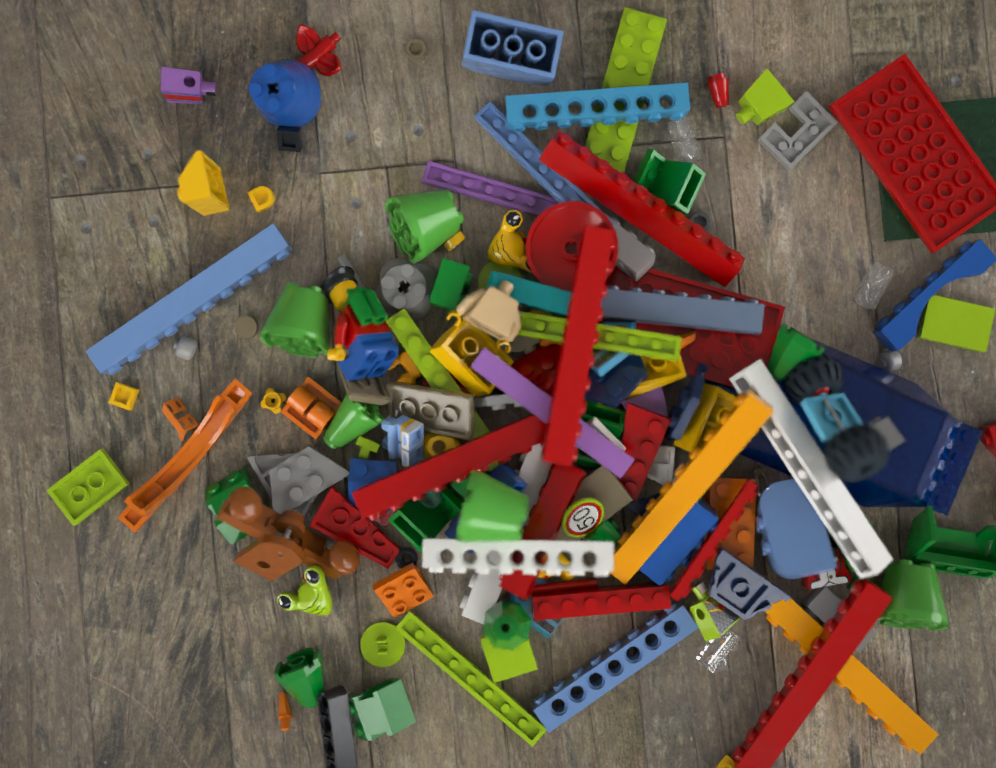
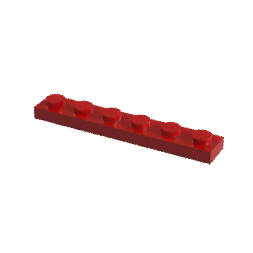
[670,479,758,601]

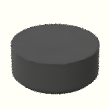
[688,211,711,231]

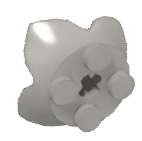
[375,258,436,320]

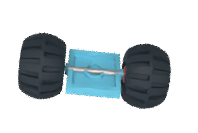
[783,353,889,481]

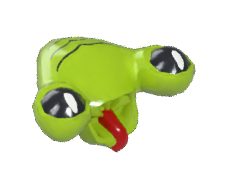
[277,565,333,615]

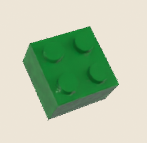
[429,258,473,312]

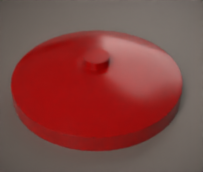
[526,201,619,292]

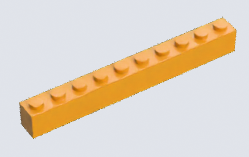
[609,389,774,585]
[763,575,939,755]

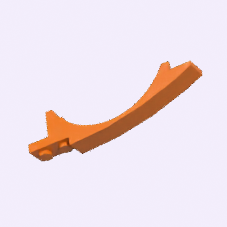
[117,378,253,533]

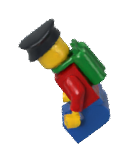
[320,266,398,381]

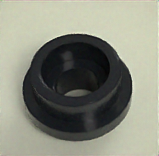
[395,547,418,569]

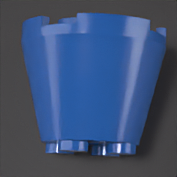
[248,59,322,128]

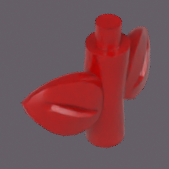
[296,24,341,77]

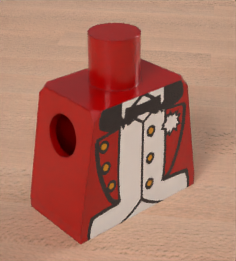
[801,544,851,590]

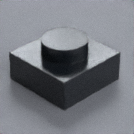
[277,126,302,152]

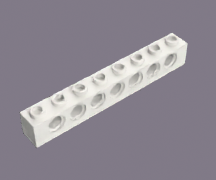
[422,539,614,576]

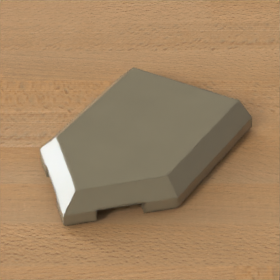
[337,352,390,405]

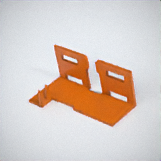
[162,397,199,442]

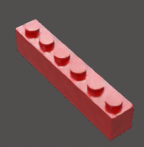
[499,463,586,599]
[531,582,671,621]

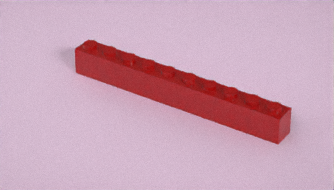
[539,130,745,287]
[540,225,616,466]
[352,414,546,520]
[733,578,893,768]

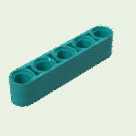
[486,271,571,318]

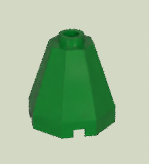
[767,323,825,382]
[483,600,531,651]
[274,648,325,708]

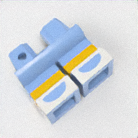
[381,415,424,468]

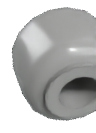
[173,336,198,360]
[877,350,902,373]

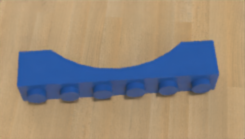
[872,239,996,351]

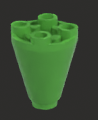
[323,394,384,449]

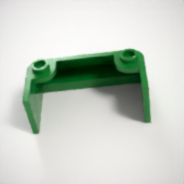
[904,506,996,579]

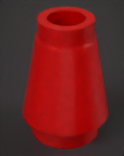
[707,73,730,108]

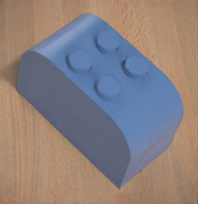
[461,10,564,86]
[755,478,837,579]

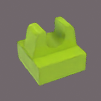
[356,435,382,460]

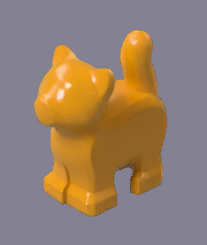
[388,351,422,385]

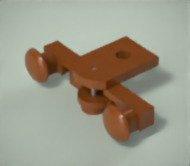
[217,487,360,581]

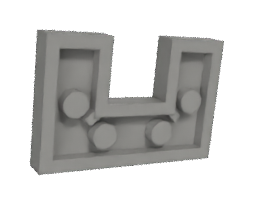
[757,91,838,171]

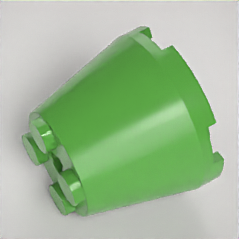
[385,190,464,263]
[260,283,330,358]
[455,470,529,543]
[877,560,948,631]

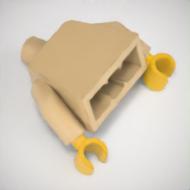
[447,280,521,353]

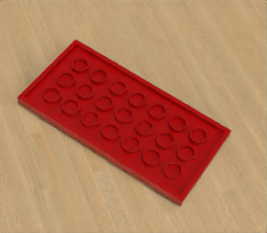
[828,54,996,254]
[597,265,785,388]

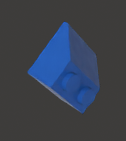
[348,458,399,510]

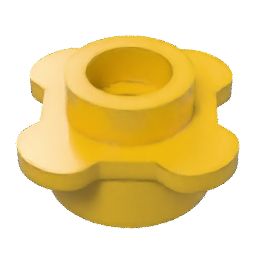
[260,388,287,414]

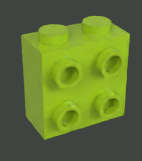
[480,623,538,683]

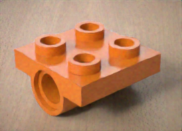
[281,376,342,440]
[372,563,434,618]

